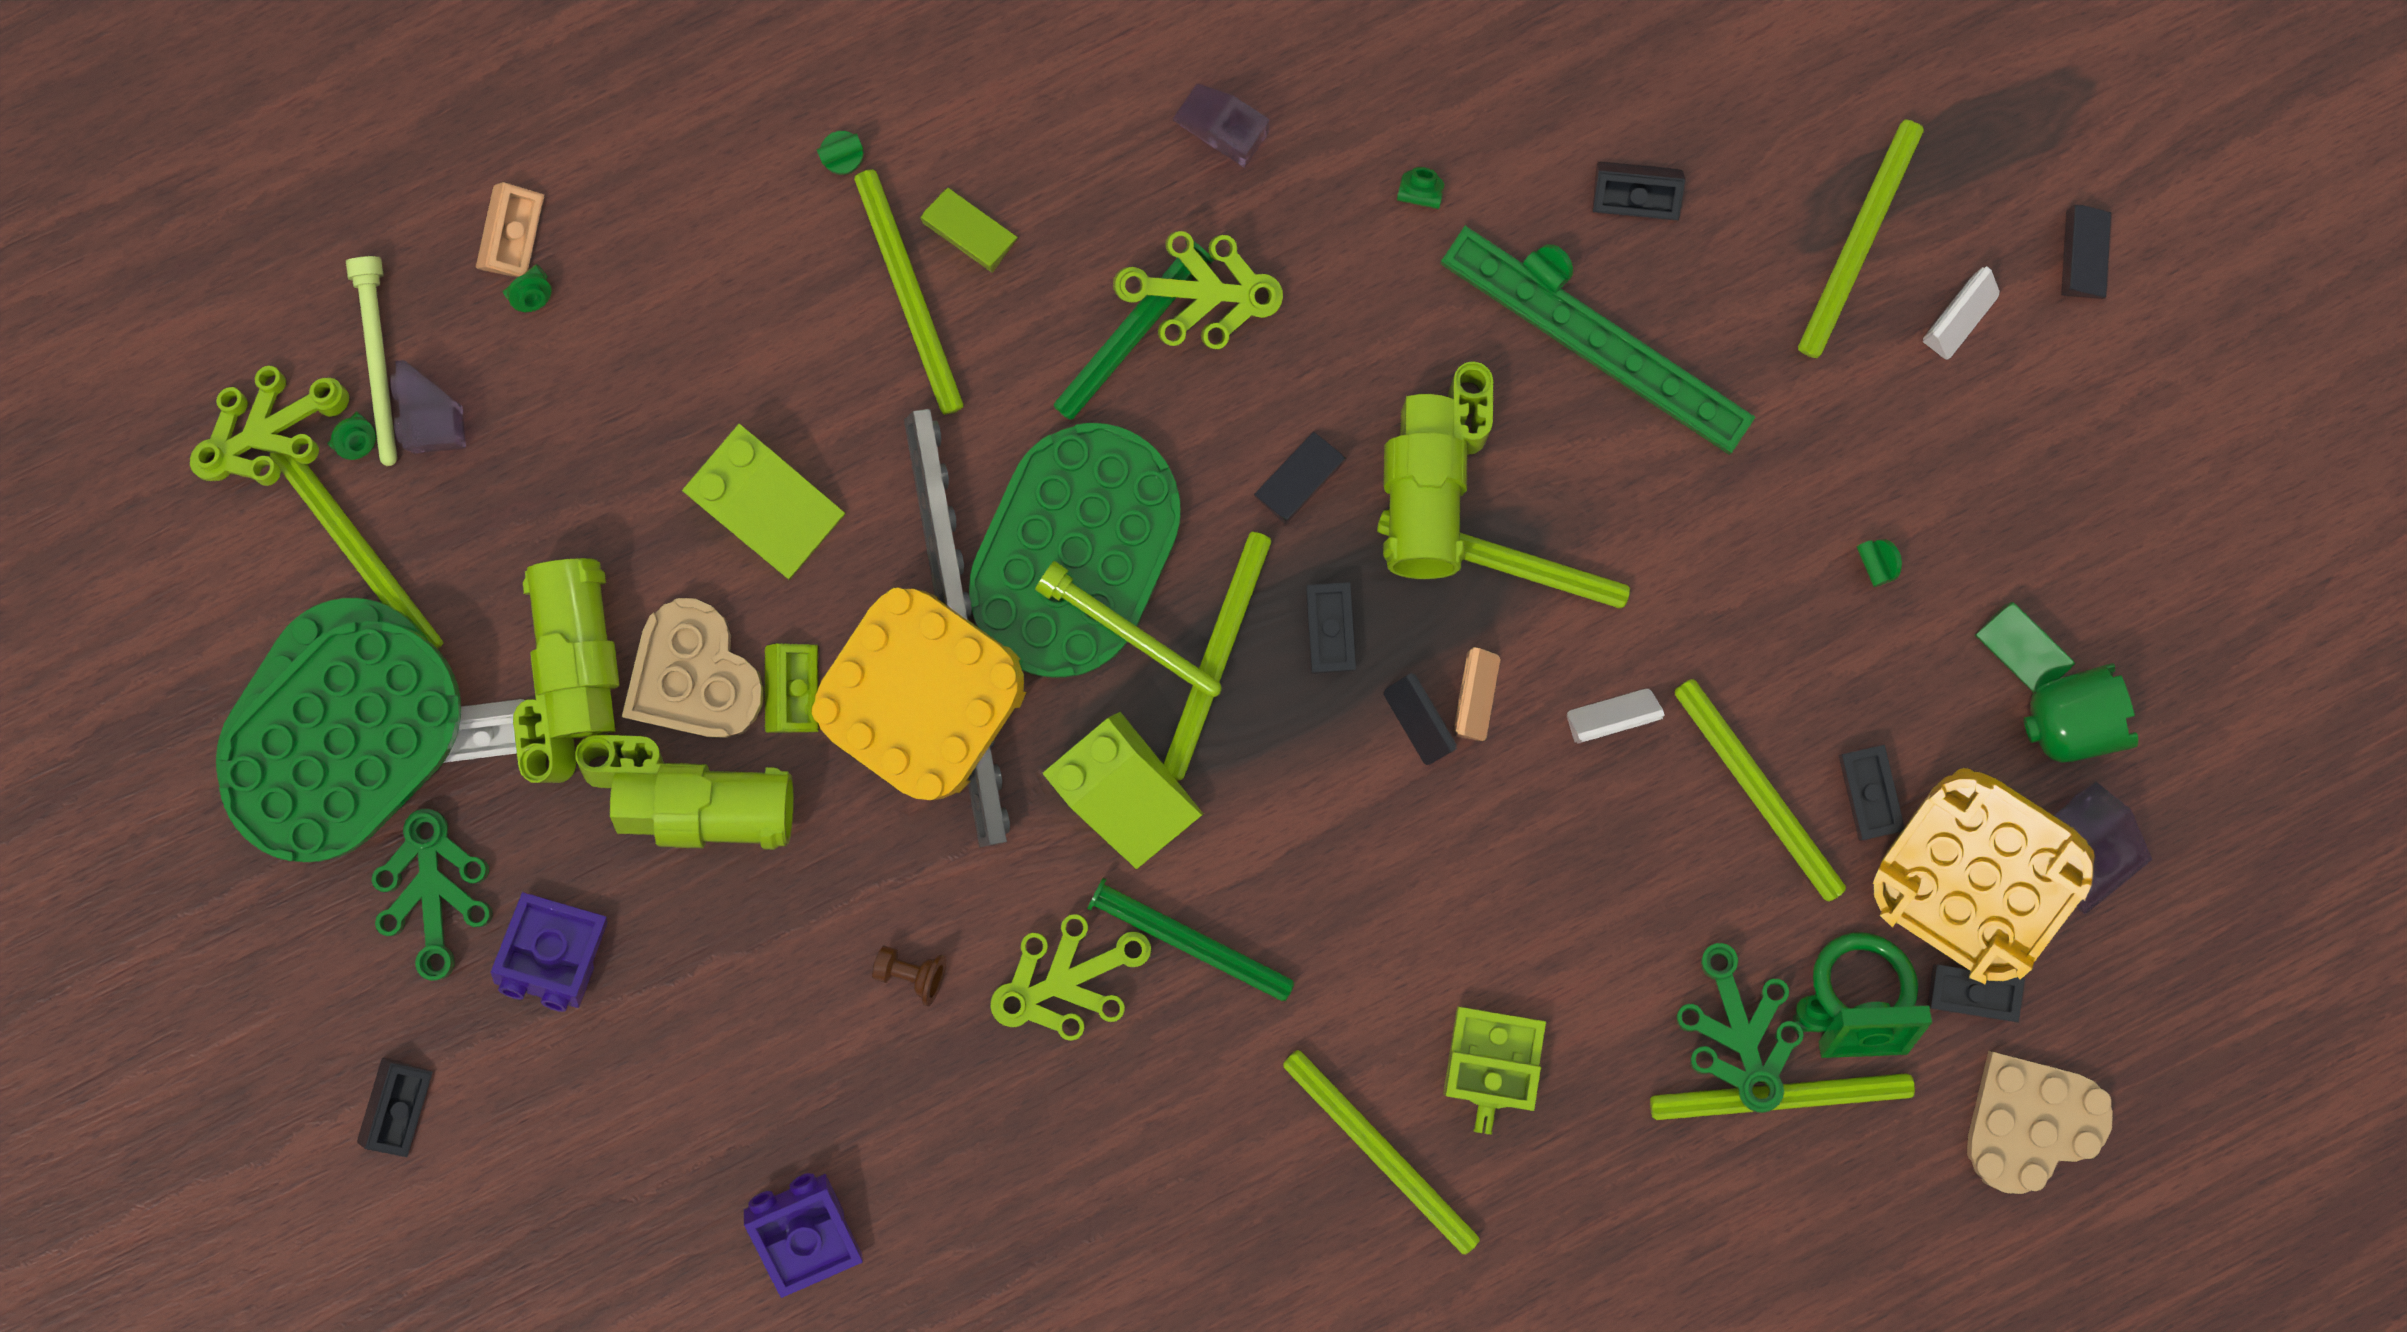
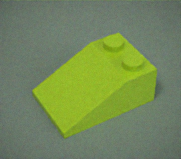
[682,424,846,580]
[1042,712,1203,869]

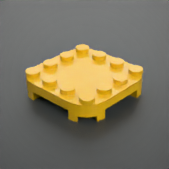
[811,588,1026,800]
[1873,768,2095,984]

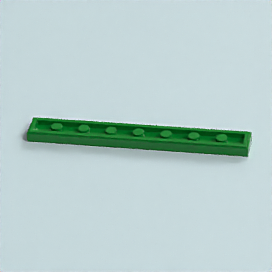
[1440,226,1755,455]

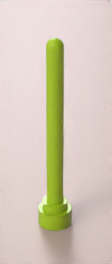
[1034,561,1222,697]

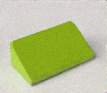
[920,187,1018,273]
[765,644,818,733]

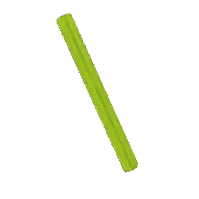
[1798,119,1924,358]
[854,169,963,415]
[270,452,443,649]
[1377,510,1630,608]
[1164,532,1271,780]
[1674,679,1846,901]
[1283,1050,1480,1255]
[1650,1073,1915,1120]

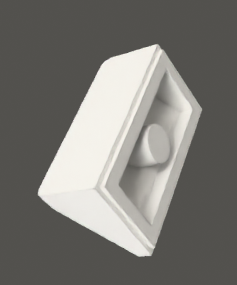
[1923,266,1999,360]
[1567,689,1665,744]
[444,699,525,763]

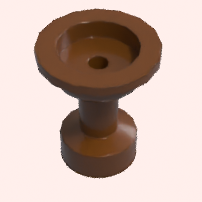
[872,945,946,1006]

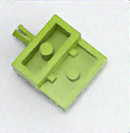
[1443,1006,1546,1135]

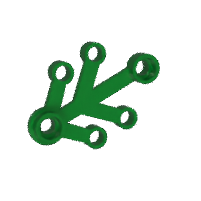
[371,809,493,981]
[1676,943,1804,1113]

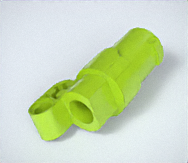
[1383,361,1493,579]
[513,558,619,783]
[575,735,794,850]

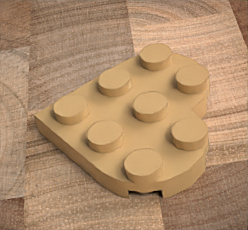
[622,598,763,738]
[1967,1051,2113,1194]

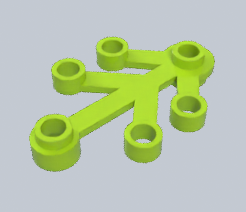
[1113,231,1283,349]
[190,366,349,486]
[991,914,1151,1041]

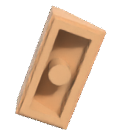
[476,182,544,277]
[1453,647,1500,741]

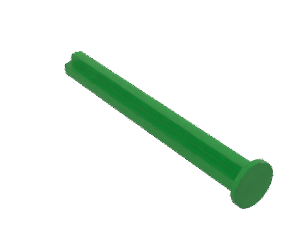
[1054,241,1214,420]
[1087,877,1294,1001]

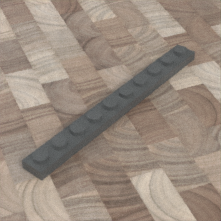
[904,409,1010,848]

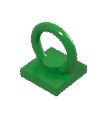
[1813,932,1932,1058]

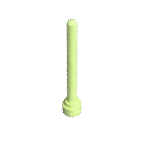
[346,256,397,466]

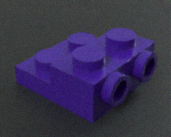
[491,892,608,1012]
[744,1173,863,1298]

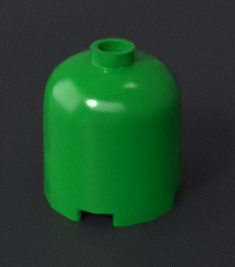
[2024,663,2138,763]

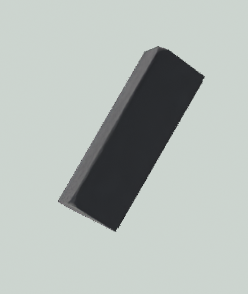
[1592,161,1685,221]
[2061,204,2111,299]
[1254,432,1346,525]
[1383,673,1457,765]
[357,1058,433,1157]

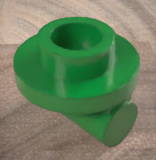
[817,131,864,175]
[1397,167,1444,209]
[1523,244,1573,292]
[503,264,552,312]
[327,411,376,460]
[1856,539,1902,587]
[1793,995,1834,1032]

